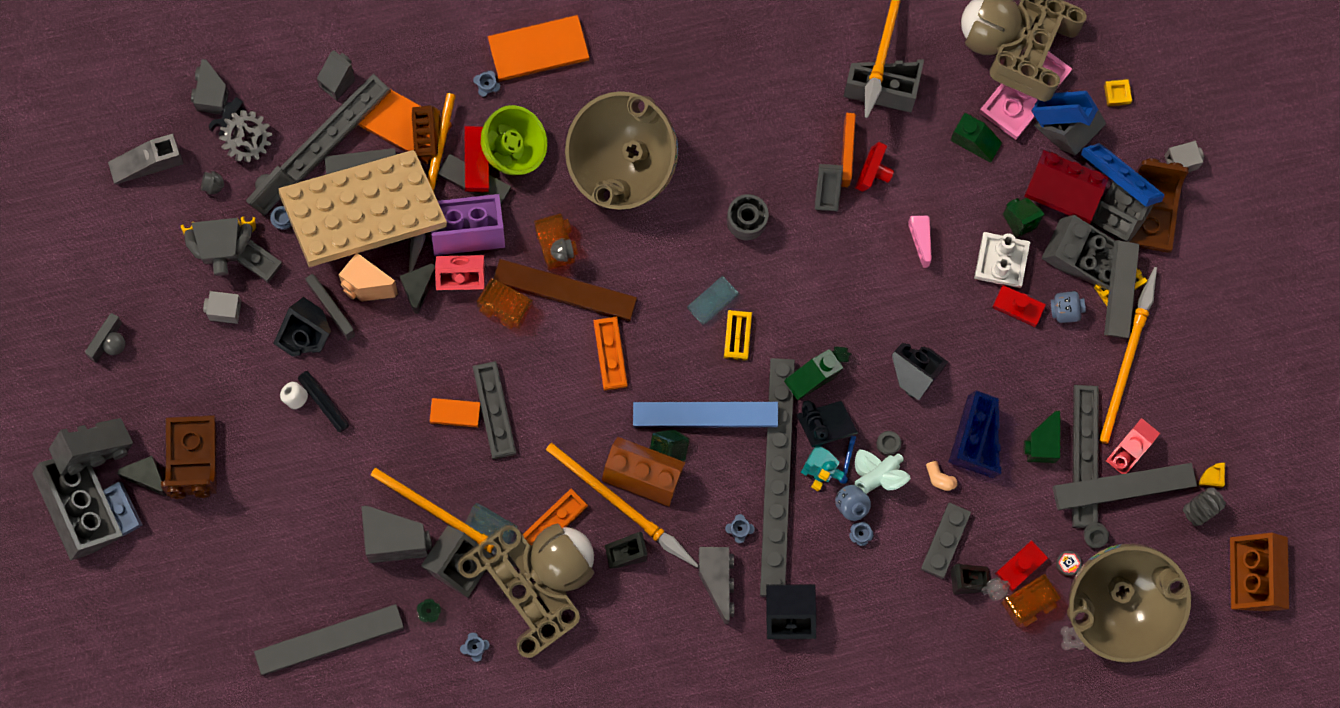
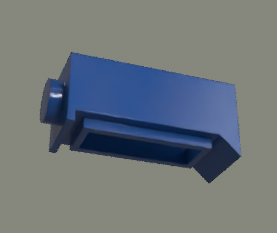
[1032,91,1098,127]

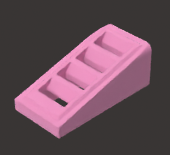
[908,216,931,268]

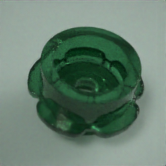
[832,346,852,362]
[417,599,441,623]

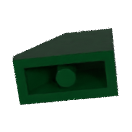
[950,113,1002,163]
[1003,198,1044,238]
[784,349,843,400]
[1023,411,1060,463]

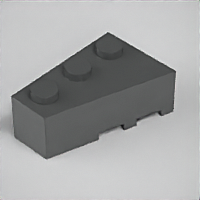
[843,59,924,112]
[49,418,133,475]

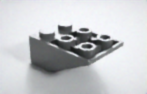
[1041,215,1115,290]

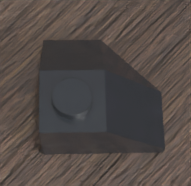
[273,297,331,357]
[892,343,948,400]

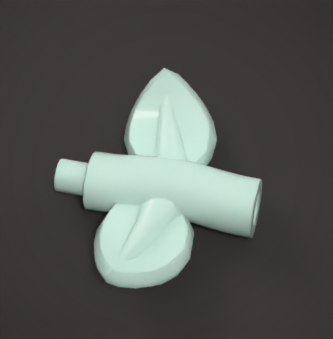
[855,449,911,494]

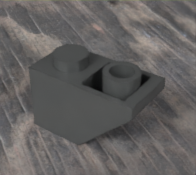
[317,50,355,101]
[191,59,229,114]

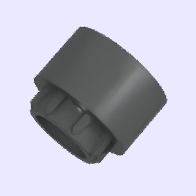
[727,194,769,240]

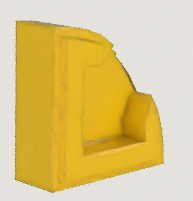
[1199,463,1225,488]

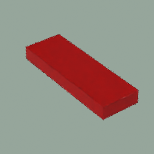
[464,126,489,192]

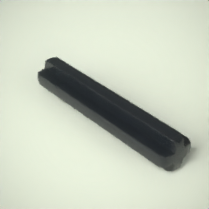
[298,371,349,432]

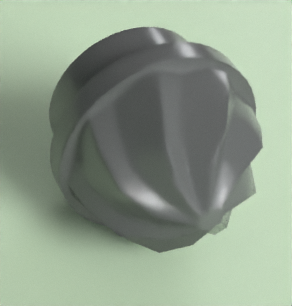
[201,171,224,195]
[550,238,574,262]

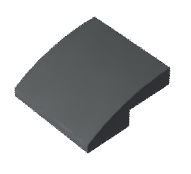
[1091,181,1154,242]

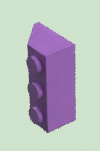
[431,194,505,256]

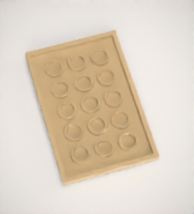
[278,150,447,267]

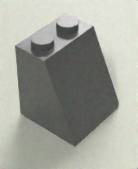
[361,506,432,563]

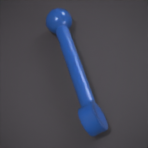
[839,435,856,484]

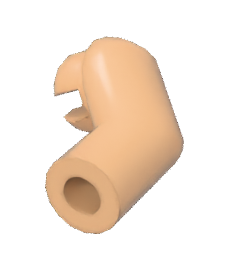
[926,461,957,491]

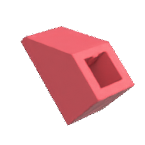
[1106,418,1160,474]

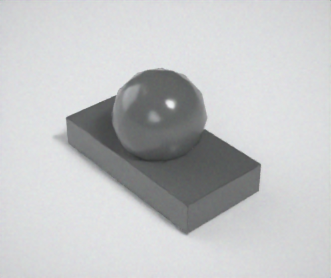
[815,164,843,211]
[246,166,296,216]
[85,313,126,363]

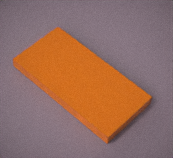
[488,15,589,81]
[358,89,452,164]

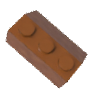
[602,437,686,507]
[1230,533,1289,611]

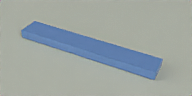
[633,402,778,428]

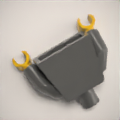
[181,216,256,276]

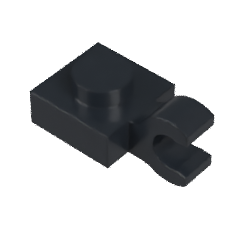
[208,97,246,137]

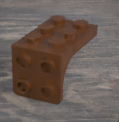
[1124,158,1189,253]
[161,416,217,499]

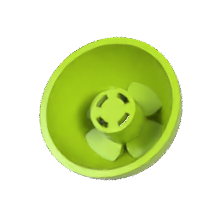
[481,105,547,175]

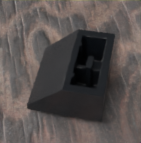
[766,584,816,639]

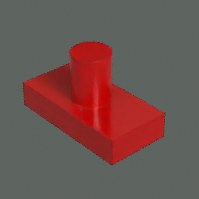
[855,142,894,192]
[992,285,1046,327]
[995,540,1048,591]

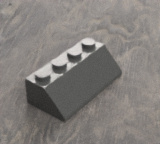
[32,459,123,561]

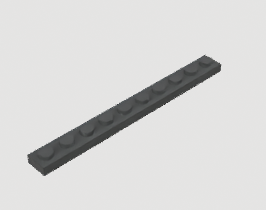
[760,358,795,597]

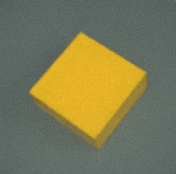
[1104,79,1132,107]

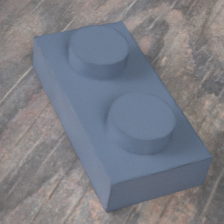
[103,482,142,537]

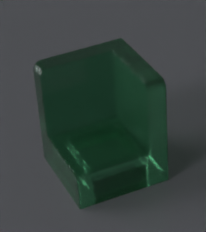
[650,430,690,461]

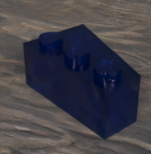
[948,390,1001,478]

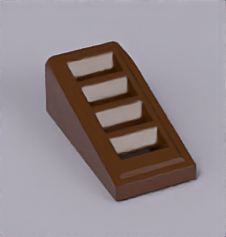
[412,105,440,158]

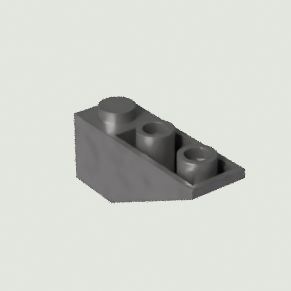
[108,134,183,184]
[699,547,734,624]

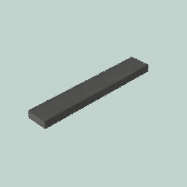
[280,74,391,184]
[1072,385,1098,528]
[1052,463,1197,511]
[254,604,404,676]

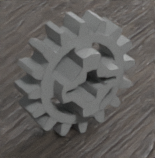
[219,110,272,162]

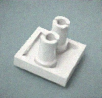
[974,232,1030,288]

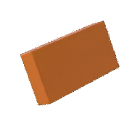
[430,398,480,428]

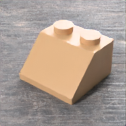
[339,253,398,302]

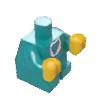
[800,446,844,491]

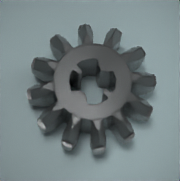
[1183,487,1226,526]

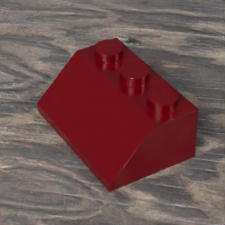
[1024,150,1109,224]

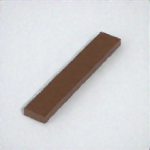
[493,259,637,321]

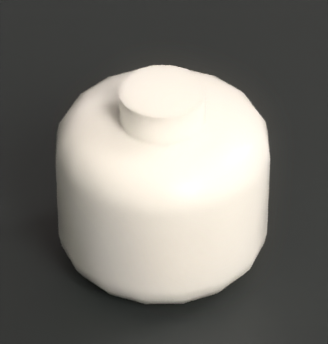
[280,382,308,409]

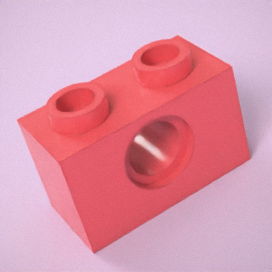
[435,255,485,290]

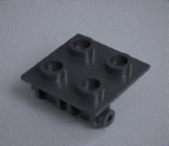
[796,400,858,447]

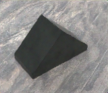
[400,264,435,314]
[117,456,166,496]
[605,532,647,569]
[950,564,991,595]

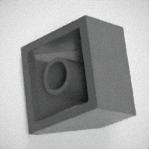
[1034,104,1106,155]
[421,526,493,598]

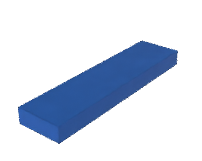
[1081,143,1164,207]

